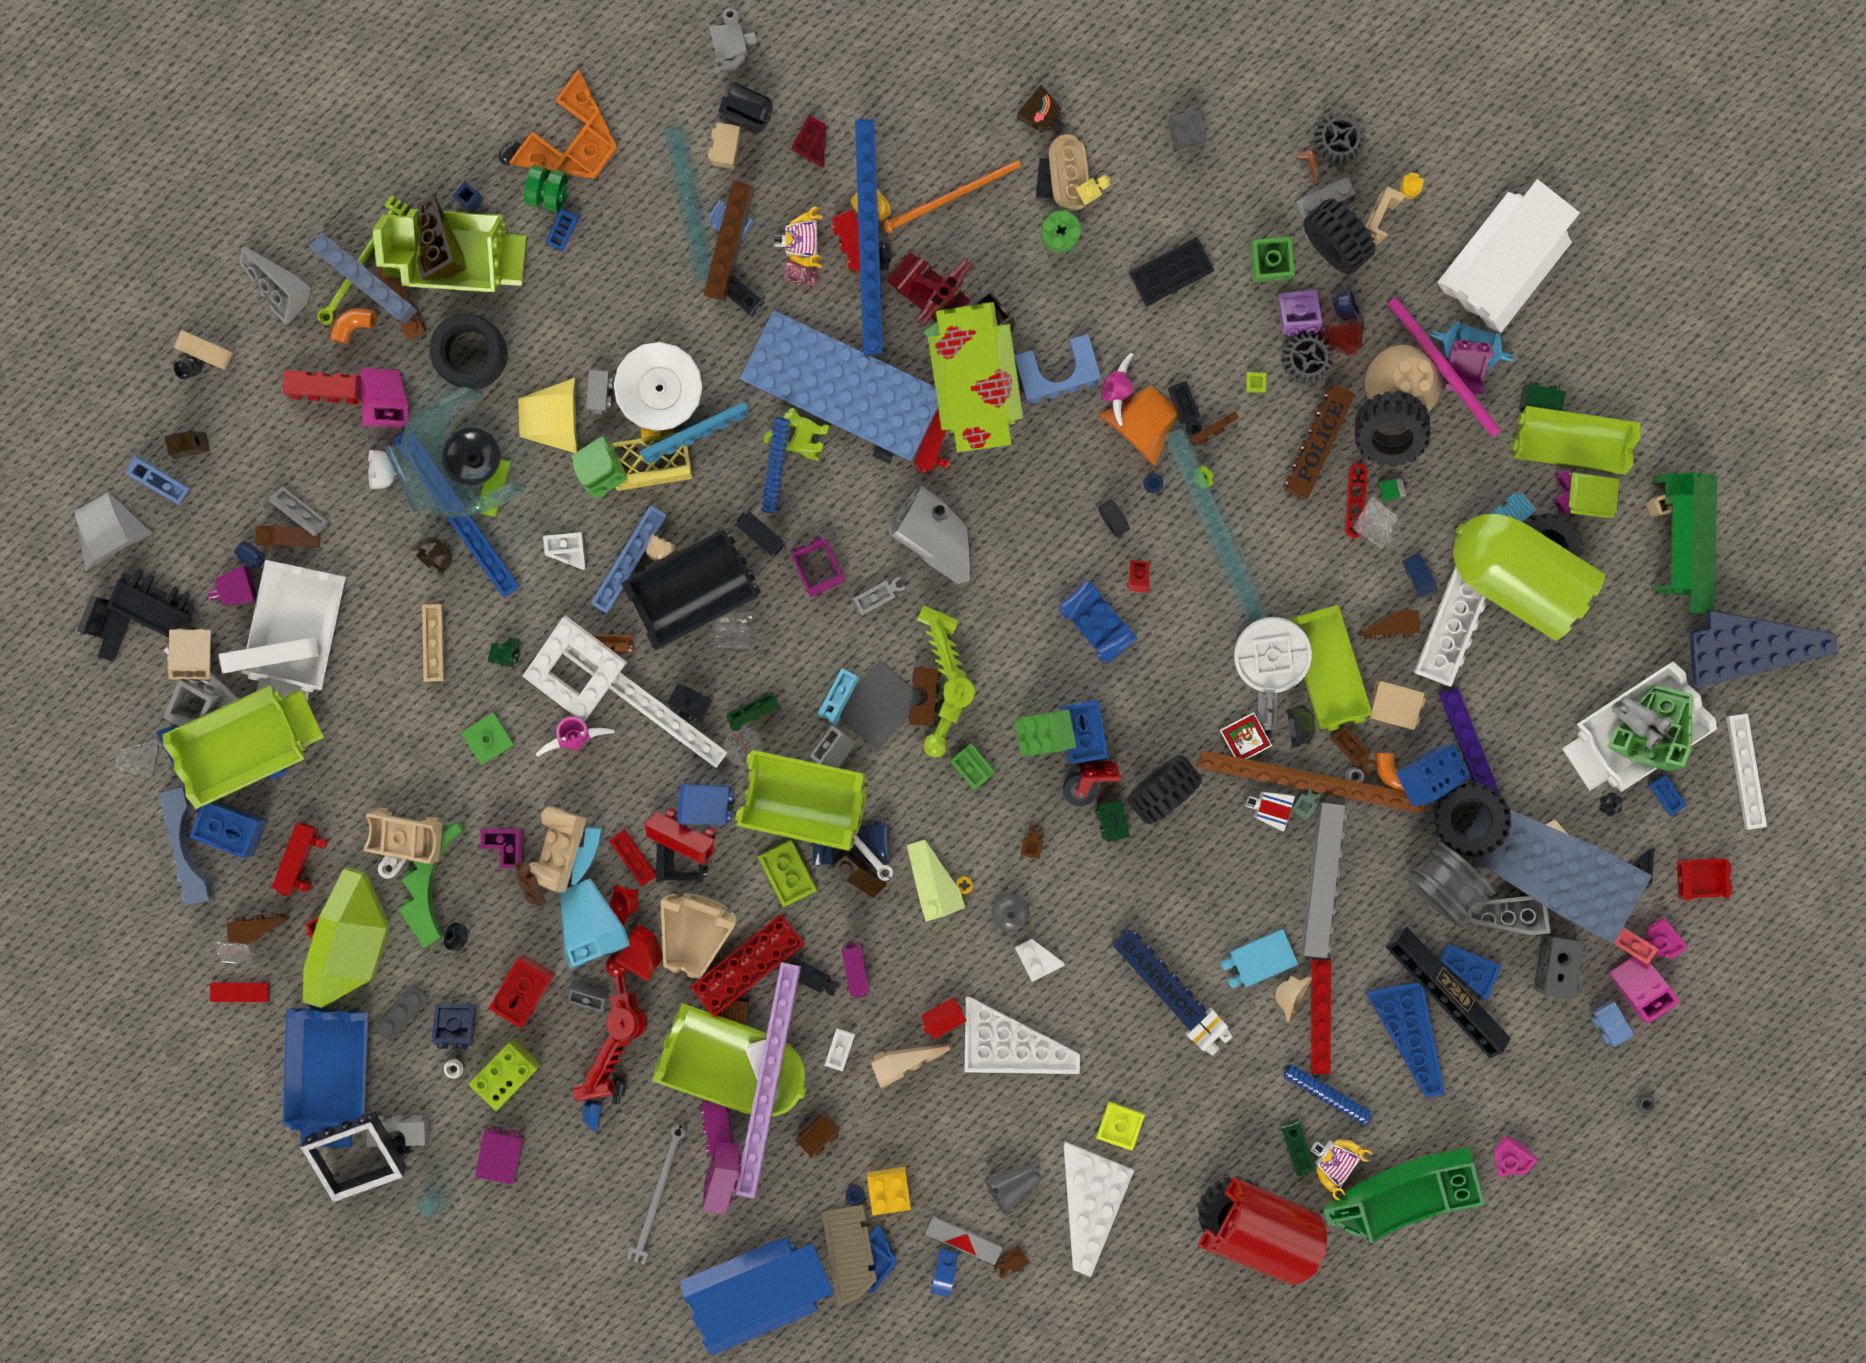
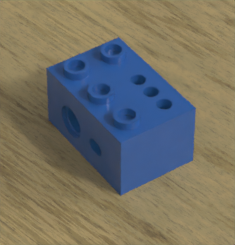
[1058,700,1108,764]
[1395,743,1471,807]
[189,800,268,858]

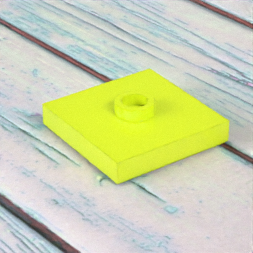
[1096,1101,1145,1151]

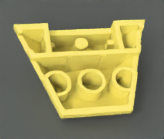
[518,378,578,453]

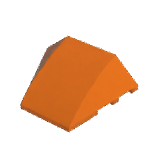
[1099,386,1177,467]

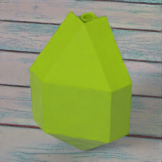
[303,867,391,1008]

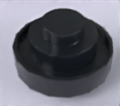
[444,922,468,952]

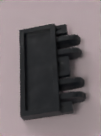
[106,569,195,638]

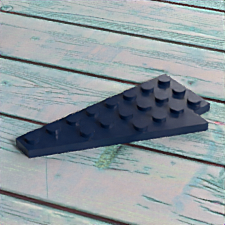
[1689,609,1837,688]

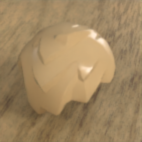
[646,534,678,563]

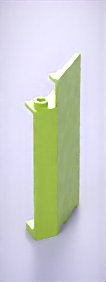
[162,685,324,809]

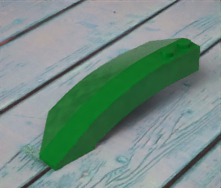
[1323,1147,1485,1244]

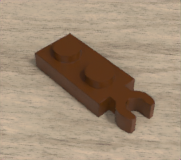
[1189,411,1239,446]
[1330,726,1378,775]
[514,860,546,907]

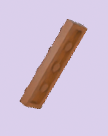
[376,267,426,340]

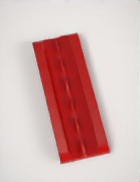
[690,914,805,1017]

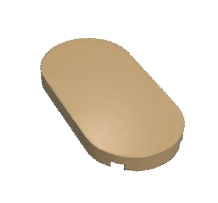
[1049,134,1089,212]

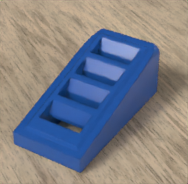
[545,208,581,252]

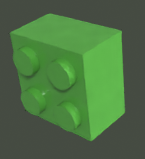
[1249,237,1295,283]

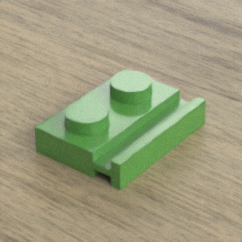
[950,743,995,790]

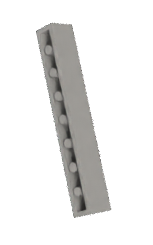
[1301,802,1347,958]

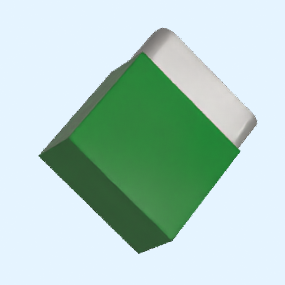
[1378,477,1406,502]

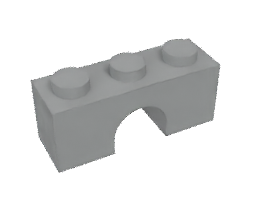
[366,1115,429,1147]

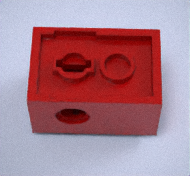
[488,954,556,1028]

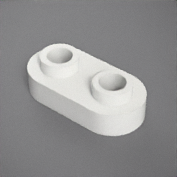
[378,855,407,879]

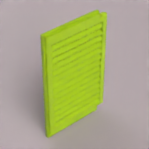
[1569,472,1620,519]

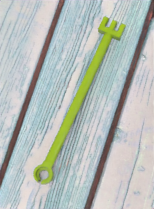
[317,195,409,325]

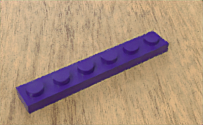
[1438,687,1500,793]

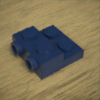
[431,1004,475,1049]

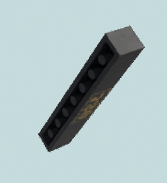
[1386,927,1511,1059]

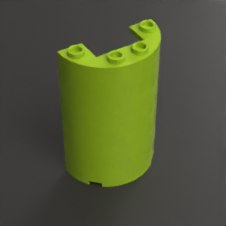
[736,750,867,851]

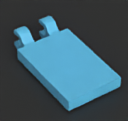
[1220,929,1298,988]

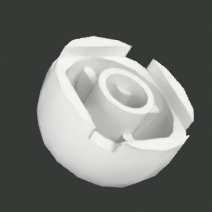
[368,450,398,489]

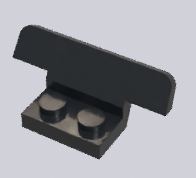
[77,595,131,660]

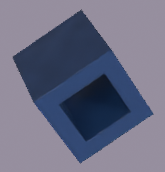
[452,181,484,213]

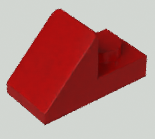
[1127,560,1149,593]

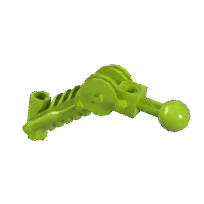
[917,605,976,758]

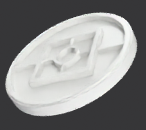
[1234,617,1312,693]

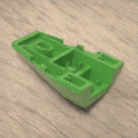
[1608,684,1693,771]

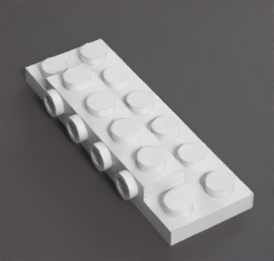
[1414,566,1486,687]

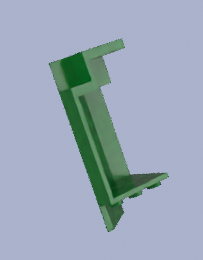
[1651,472,1717,614]

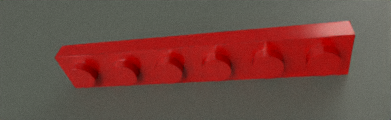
[1310,959,1331,1074]

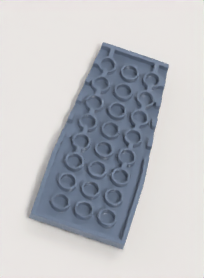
[1465,805,1652,944]

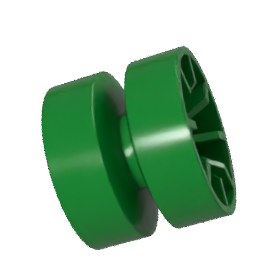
[524,164,568,213]

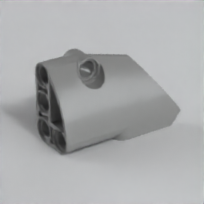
[888,485,970,584]

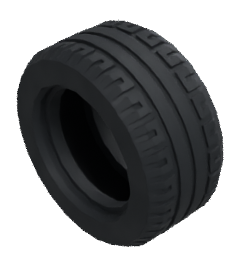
[429,313,508,390]

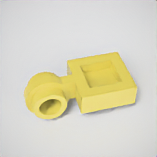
[1076,174,1111,205]

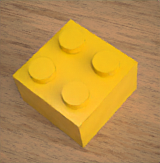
[867,1167,911,1215]

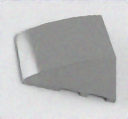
[74,492,154,571]

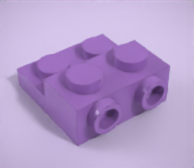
[1277,290,1322,337]

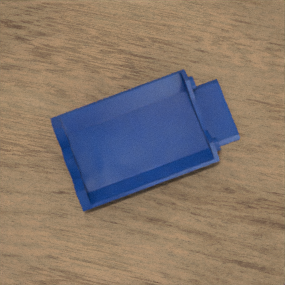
[282,1008,368,1148]
[680,1236,834,1356]

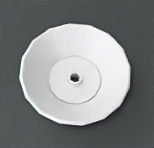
[614,342,703,431]

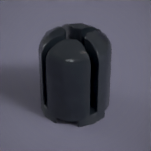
[719,81,773,134]

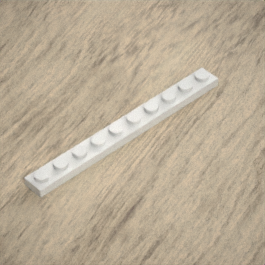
[563,645,728,768]

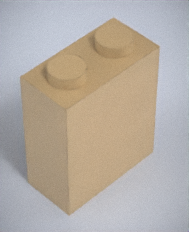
[168,629,211,679]
[1366,681,1425,730]

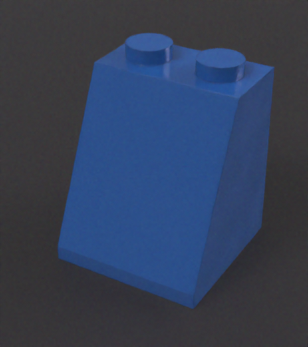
[678,783,734,825]

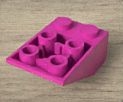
[361,368,408,428]
[1609,956,1680,1024]

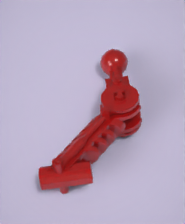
[573,954,648,1102]

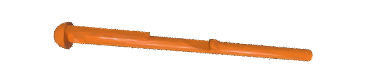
[883,160,1021,234]

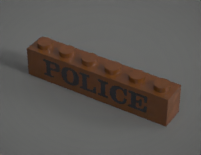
[703,180,755,302]
[1283,384,1355,501]

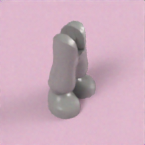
[1612,696,1674,750]

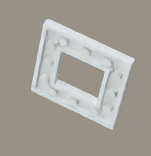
[522,616,627,722]

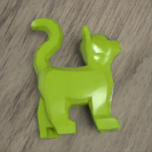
[763,408,829,461]

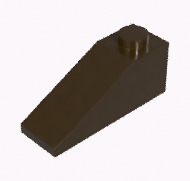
[832,849,887,898]

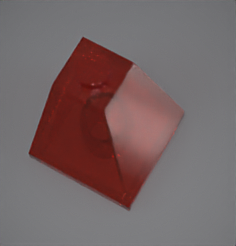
[1317,322,1363,356]

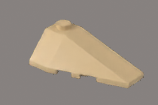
[871,1043,950,1088]

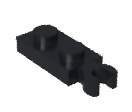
[1167,381,1202,436]
[792,958,840,996]

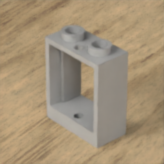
[163,679,222,727]

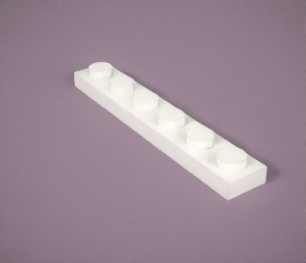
[1726,713,1767,830]

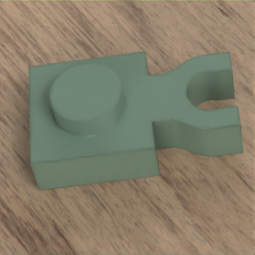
[1291,789,1323,821]

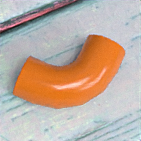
[330,308,377,345]
[1376,753,1405,792]

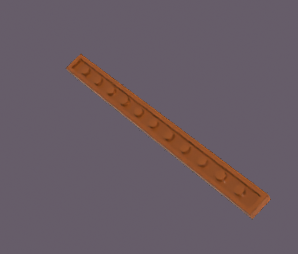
[1196,750,1425,813]

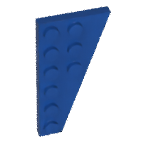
[1365,981,1445,1098]

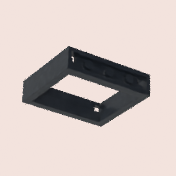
[300,1112,407,1202]

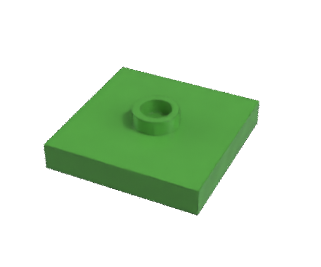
[461,712,515,765]

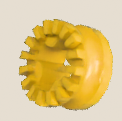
[956,876,973,894]

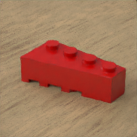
[282,370,362,405]

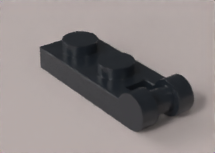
[727,275,765,317]

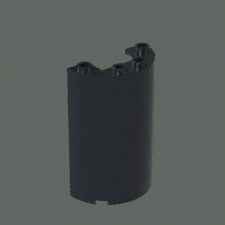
[621,529,762,651]

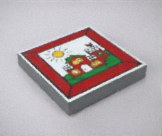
[1220,712,1272,759]

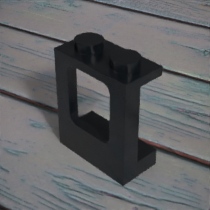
[656,842,708,882]

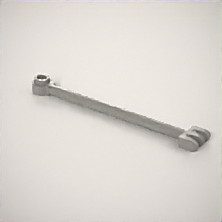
[626,1123,687,1265]

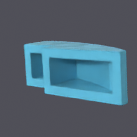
[571,827,604,885]

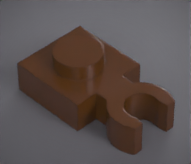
[1020,824,1044,859]
[993,1246,1029,1278]

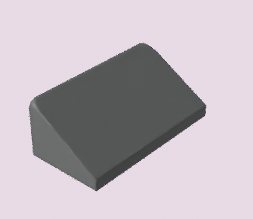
[566,980,610,1013]

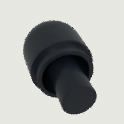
[498,140,521,165]
[879,243,892,271]
[612,1077,626,1104]

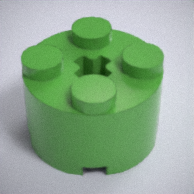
[1041,210,1081,254]

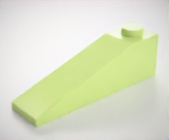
[907,840,966,921]

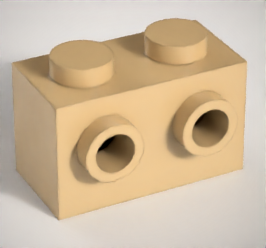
[708,122,741,169]

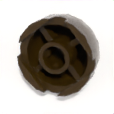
[413,537,453,575]

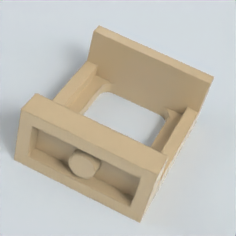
[1365,187,1405,245]

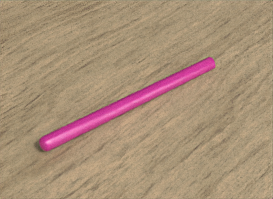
[1387,297,1500,436]

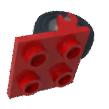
[1063,761,1121,806]

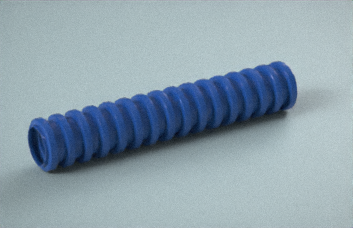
[760,417,791,514]
[1283,1063,1371,1126]

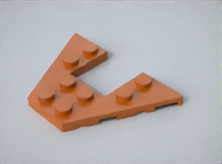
[509,70,618,179]

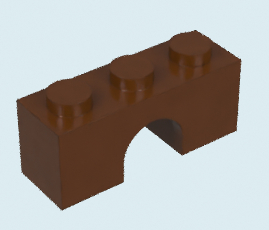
[909,667,941,726]

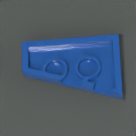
[1440,943,1501,1001]

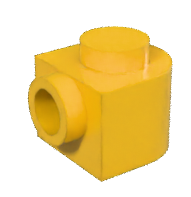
[1400,173,1424,199]

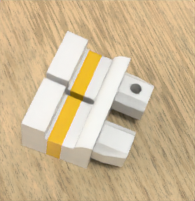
[1185,1007,1232,1056]

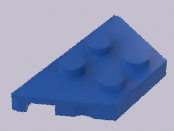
[832,1224,897,1293]

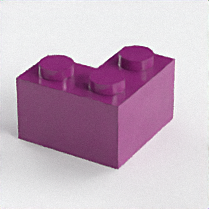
[480,828,524,868]

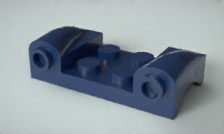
[813,821,890,865]

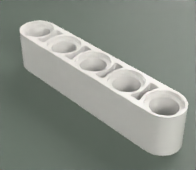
[218,637,319,673]

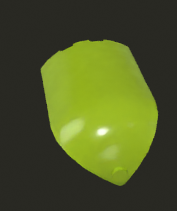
[1453,514,1606,641]
[652,1003,806,1116]

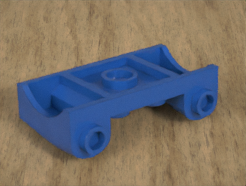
[1059,580,1138,664]

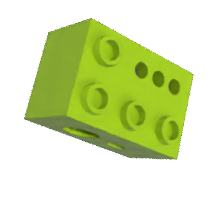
[468,1038,542,1111]

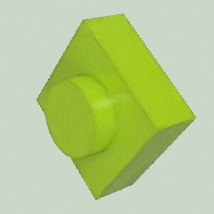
[1245,372,1267,393]

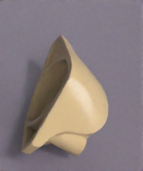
[1275,976,1312,1024]

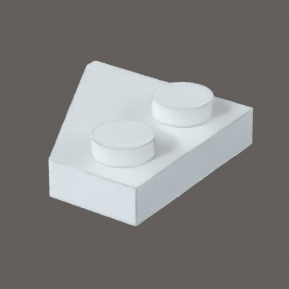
[543,532,586,570]
[1015,939,1065,982]

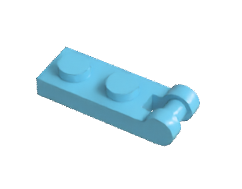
[818,668,860,725]

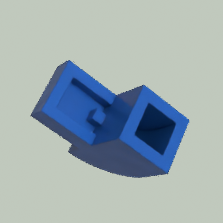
[930,1249,958,1297]

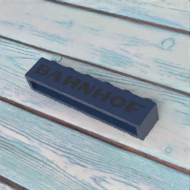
[1111,928,1207,1031]

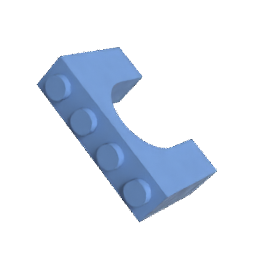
[1014,334,1101,404]

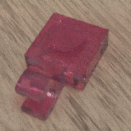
[783,260,819,286]

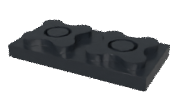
[1128,237,1215,307]

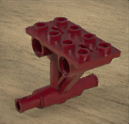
[887,252,974,327]

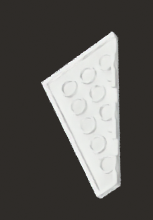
[964,996,1080,1074]
[1063,1142,1134,1277]

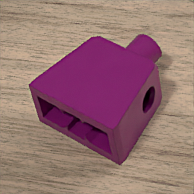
[208,566,258,606]

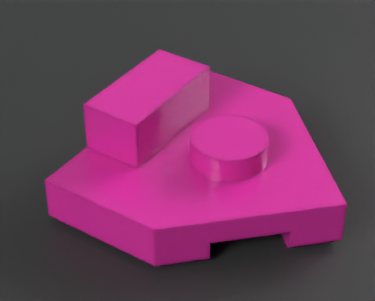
[1646,916,1689,959]
[1494,1135,1538,1177]

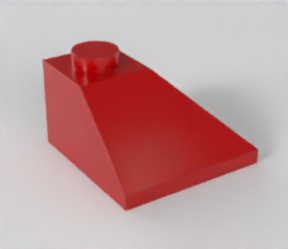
[615,924,663,981]

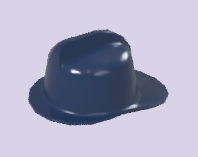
[1332,284,1365,328]

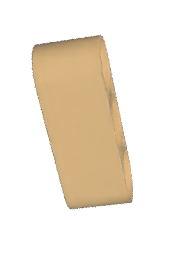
[173,330,233,370]

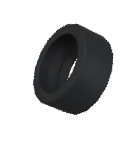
[1098,499,1130,537]

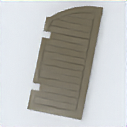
[821,1204,877,1307]

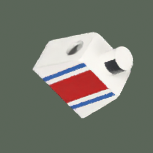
[1246,791,1294,831]

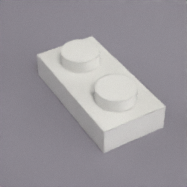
[825,1028,855,1071]

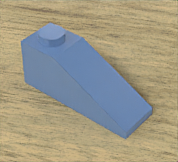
[125,454,189,505]

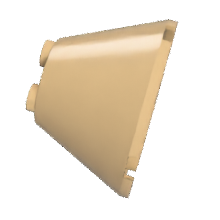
[1365,345,1442,412]

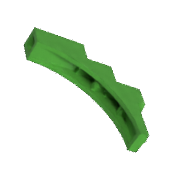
[399,822,465,948]

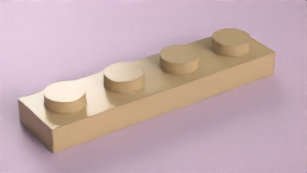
[422,604,445,682]

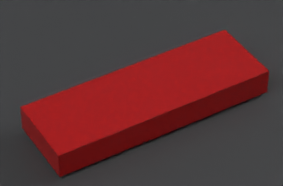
[609,829,656,887]
[210,982,270,1002]

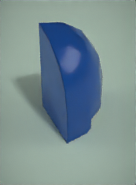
[582,1099,603,1132]

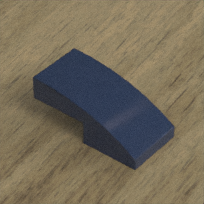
[1402,553,1438,597]

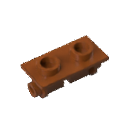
[594,635,634,654]

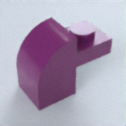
[1552,470,1572,516]

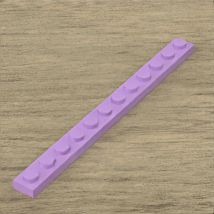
[735,962,801,1198]

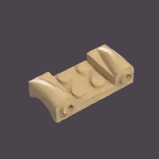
[529,806,587,892]
[364,808,442,864]

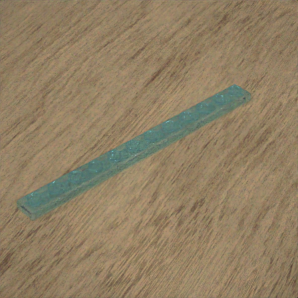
[1164,428,1268,624]

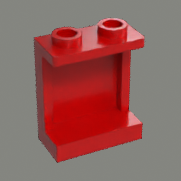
[1677,858,1733,900]

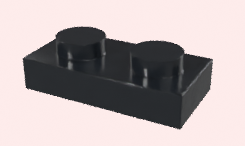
[1036,158,1054,200]

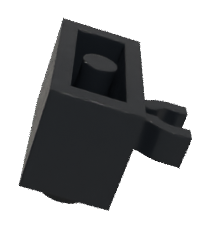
[667,683,714,723]

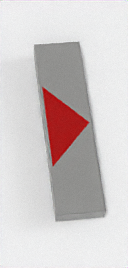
[925,1215,1003,1265]

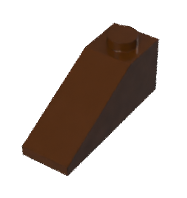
[255,525,320,548]

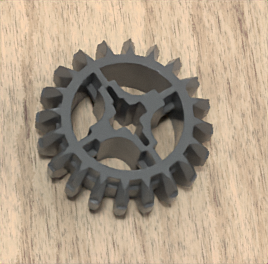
[1313,112,1366,165]
[1281,332,1334,385]

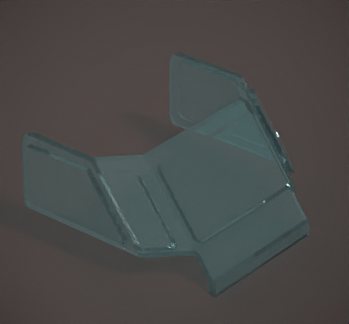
[384,387,527,518]

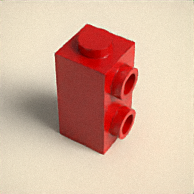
[921,997,967,1040]

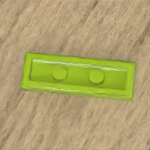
[476,459,512,517]

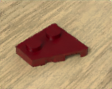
[790,115,826,168]

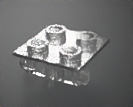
[1352,496,1399,549]

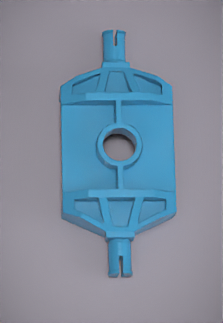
[1430,321,1514,372]

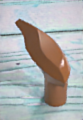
[1299,148,1318,185]

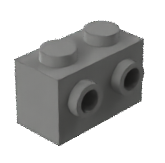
[810,725,856,768]

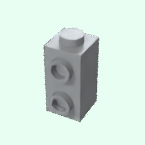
[586,370,614,415]

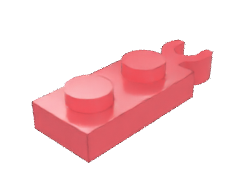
[1614,927,1658,965]

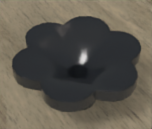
[1599,792,1622,816]

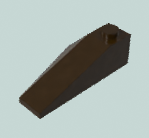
[417,195,467,280]

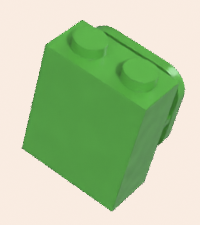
[571,436,628,499]

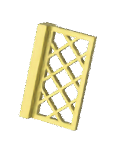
[612,432,693,491]

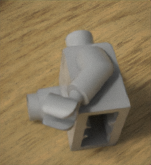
[709,8,757,74]

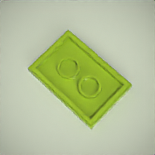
[757,839,817,908]

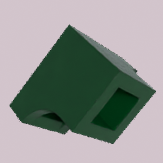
[488,637,520,667]

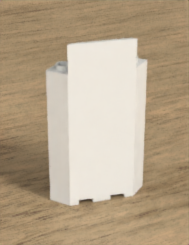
[1437,179,1580,333]
[241,560,346,700]
[1562,662,1717,792]

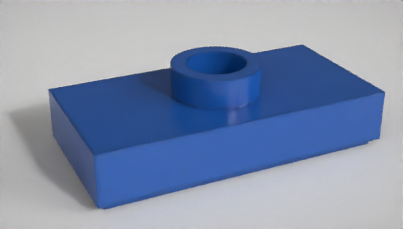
[1647,774,1687,816]

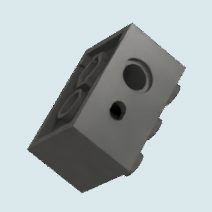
[1533,934,1586,1000]

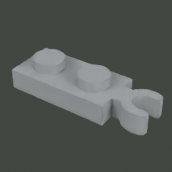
[853,577,906,616]

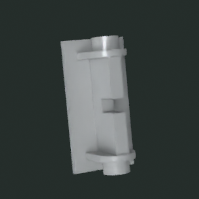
[1258,691,1278,730]

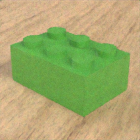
[1014,709,1076,757]

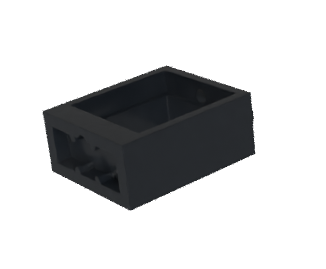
[736,511,786,558]

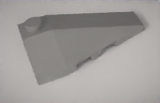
[239,247,310,324]
[1468,896,1551,935]

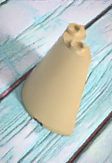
[661,893,736,979]

